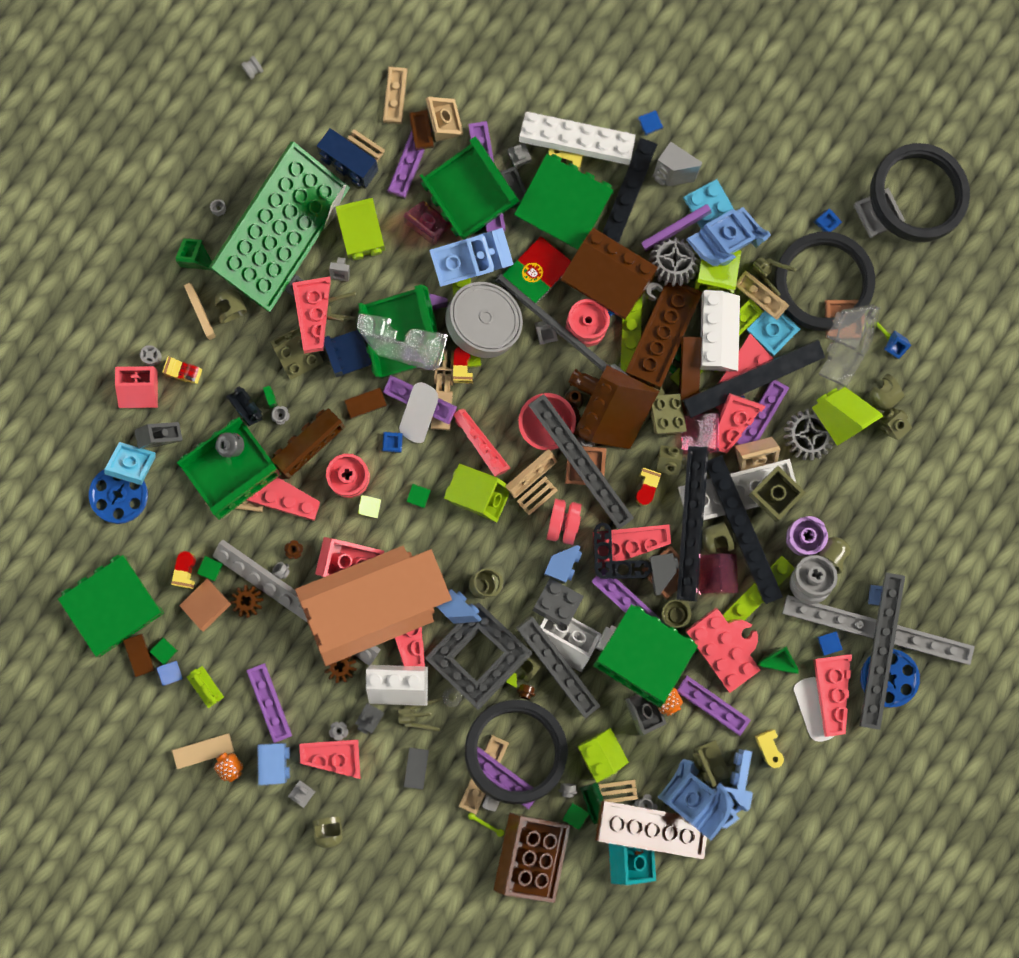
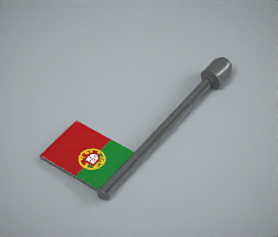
[495,236,629,376]

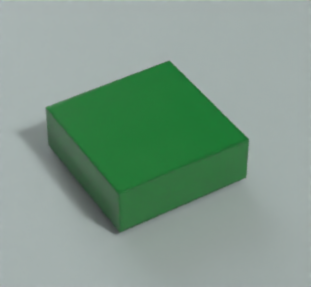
[263,386,278,408]
[406,484,431,509]
[197,556,223,581]
[150,638,178,665]
[562,802,589,830]

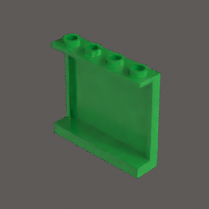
[420,136,519,240]
[514,153,614,250]
[358,284,445,378]
[177,417,281,520]
[58,555,164,657]
[593,604,698,708]

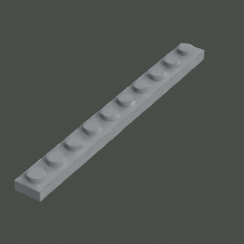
[213,540,381,666]
[782,595,975,665]

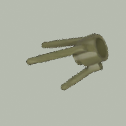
[753,258,797,296]
[327,292,356,322]
[398,697,443,731]

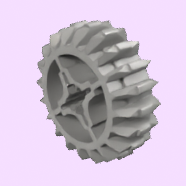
[649,237,700,287]
[783,409,834,461]

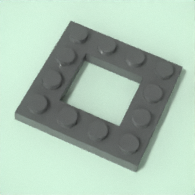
[425,602,532,710]

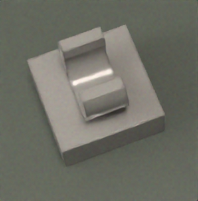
[507,143,532,167]
[329,257,350,282]
[288,780,316,808]

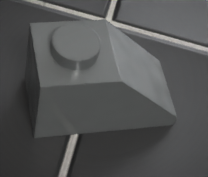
[135,422,183,449]
[649,553,679,596]

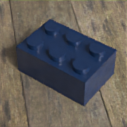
[317,128,379,188]

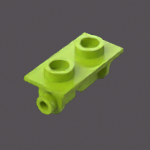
[187,666,224,709]

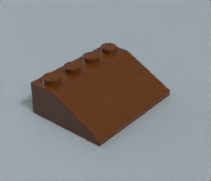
[561,228,658,320]
[574,365,659,449]
[493,812,571,903]

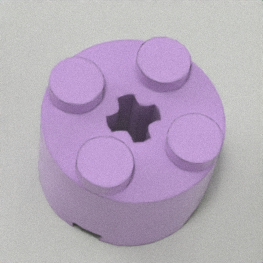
[786,516,828,556]

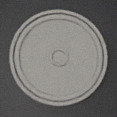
[445,282,523,358]

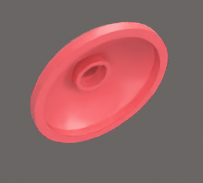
[519,393,576,450]

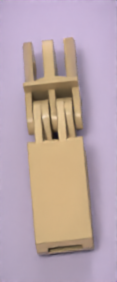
[431,349,455,431]

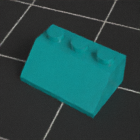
[609,843,656,885]

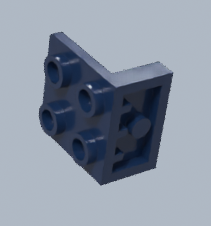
[324,329,372,377]

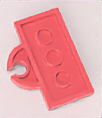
[685,608,760,693]

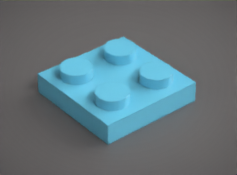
[684,179,734,229]
[746,311,800,357]
[104,442,156,485]

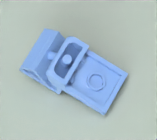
[429,228,513,287]
[713,749,753,828]

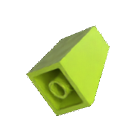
[335,198,385,260]
[694,250,741,294]
[812,387,883,446]
[444,463,510,523]
[577,728,629,783]

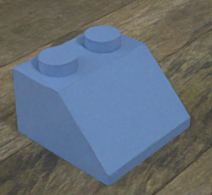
[258,743,290,785]

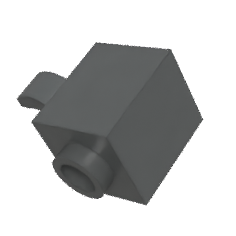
[355,703,385,735]

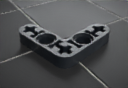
[594,523,651,579]

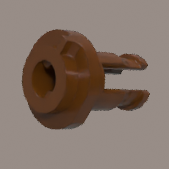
[569,369,599,396]

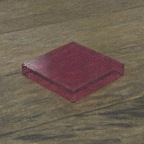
[681,413,719,455]

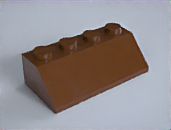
[272,408,345,479]

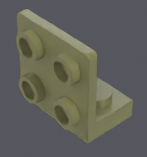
[270,327,324,380]
[650,394,687,437]
[692,740,731,787]

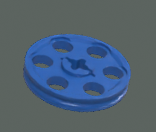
[89,470,148,524]
[860,649,920,707]

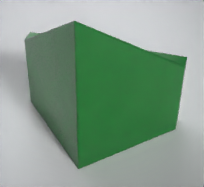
[176,238,212,270]
[757,647,799,674]

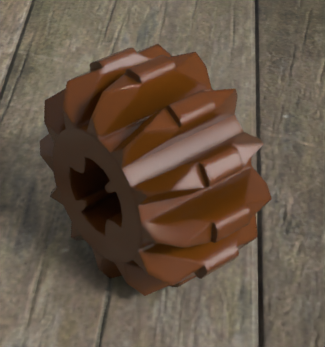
[230,585,264,618]
[324,656,357,683]

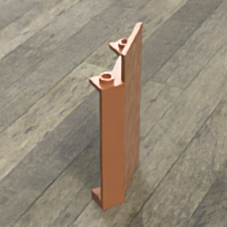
[295,546,452,666]

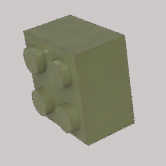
[748,466,806,522]

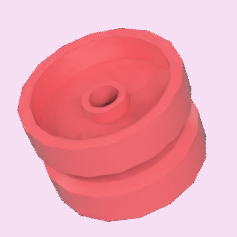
[565,299,610,347]
[326,454,370,498]
[546,498,582,545]

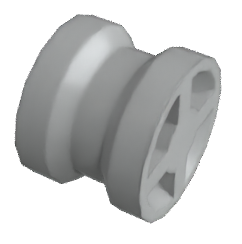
[241,56,263,79]
[140,345,162,366]

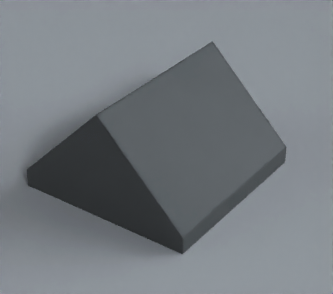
[624,694,667,736]

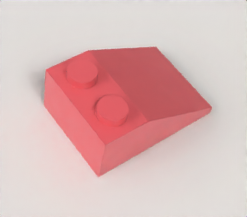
[315,537,384,577]

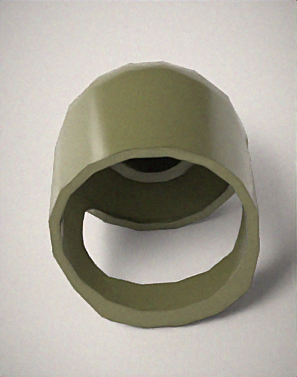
[215,289,247,324]
[870,374,905,411]
[702,522,734,554]
[817,537,851,574]
[469,568,503,599]
[662,600,692,629]
[520,645,543,683]
[312,817,343,848]

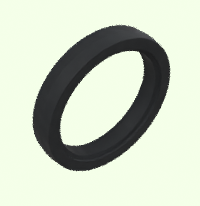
[870,143,970,242]
[774,231,875,331]
[465,700,568,804]

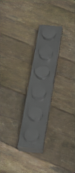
[516,616,600,718]

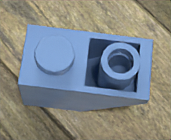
[544,545,582,583]
[436,589,482,624]

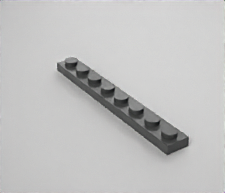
[528,394,634,529]
[859,572,905,730]

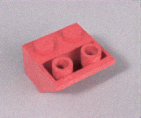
[115,366,158,408]

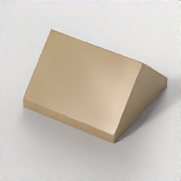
[426,97,463,142]
[735,437,780,471]

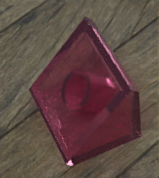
[404,201,451,246]
[699,554,738,594]

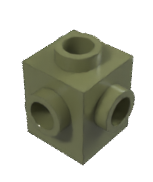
[878,408,912,441]
[656,445,686,476]

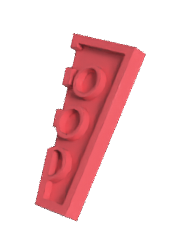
[246,477,320,521]
[592,525,671,570]

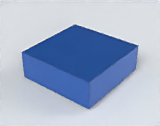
[638,110,663,136]
[815,208,842,232]
[382,432,403,453]
[817,631,843,656]

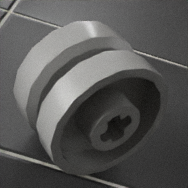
[789,555,838,604]

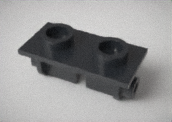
[226,386,263,426]

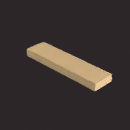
[459,735,509,814]

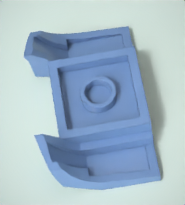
[687,207,771,266]
[658,759,733,840]

